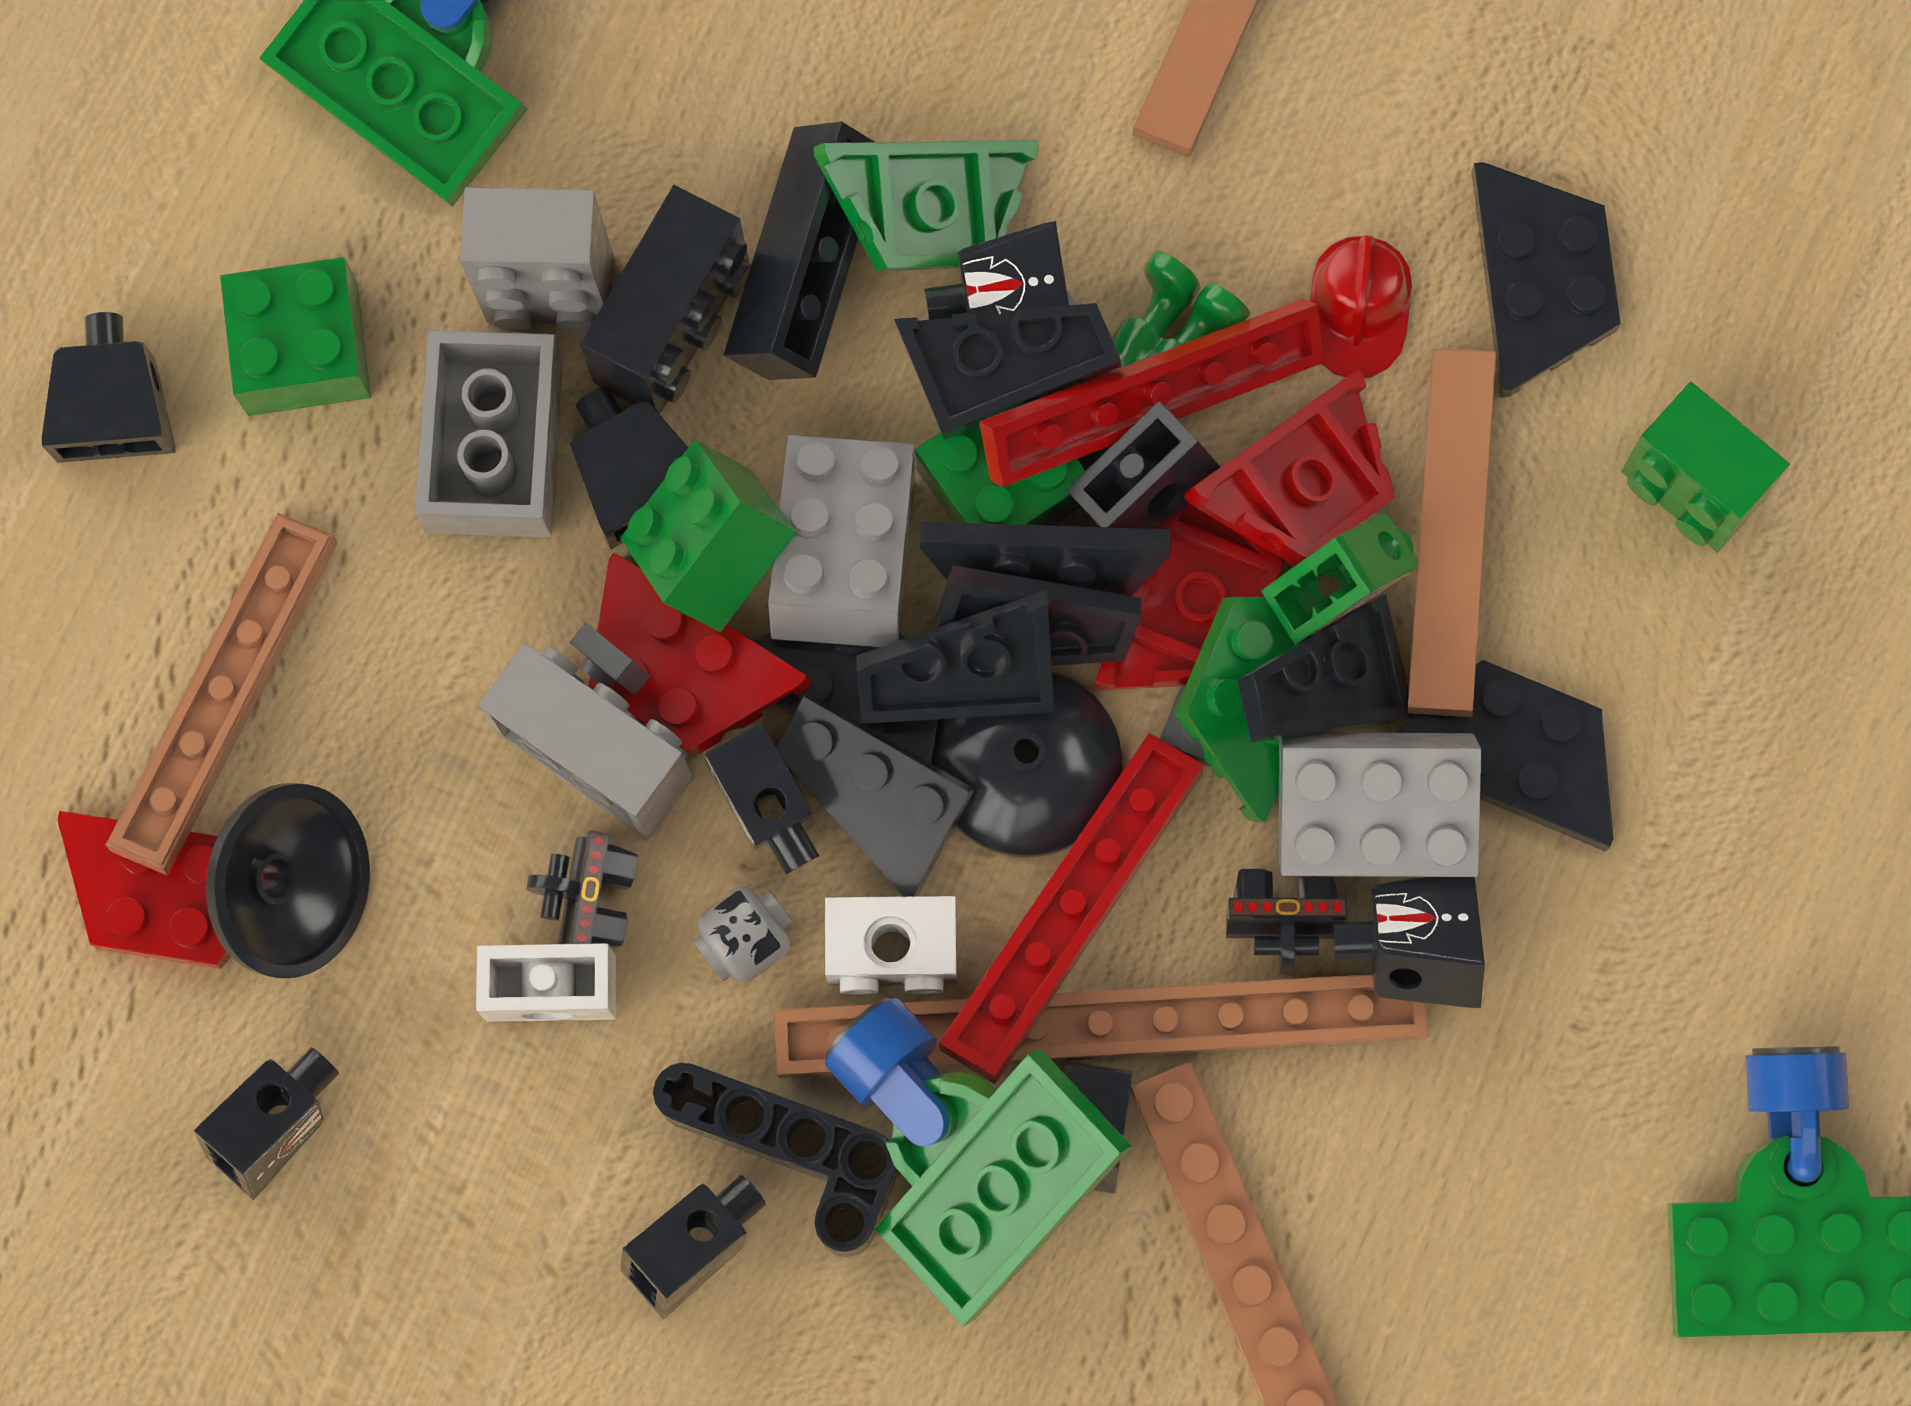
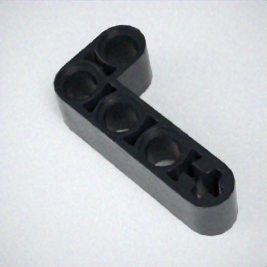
[653,1062,898,1257]

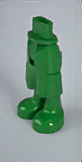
[1084,251,1250,463]

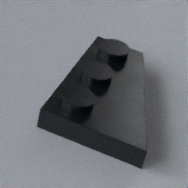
[894,303,1121,440]

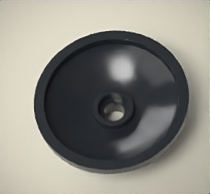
[931,672,1122,858]
[206,783,370,978]

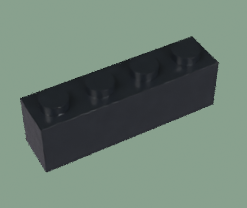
[723,121,875,380]

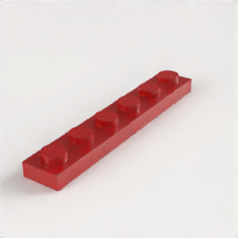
[980,299,1325,487]
[939,733,1204,1084]

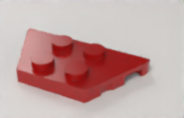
[1183,369,1395,566]
[1094,503,1284,691]
[588,552,812,757]
[57,811,263,969]

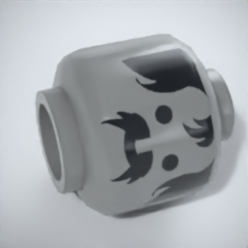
[694,887,793,983]

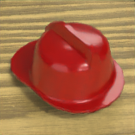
[1310,235,1412,378]

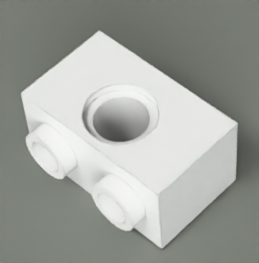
[825,896,957,995]
[476,944,616,1022]

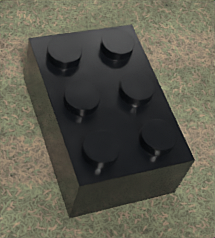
[580,184,751,414]

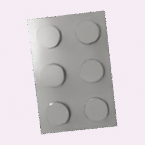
[460,187,614,332]
[415,330,563,538]
[768,435,915,647]
[478,643,693,840]
[1278,733,1481,877]

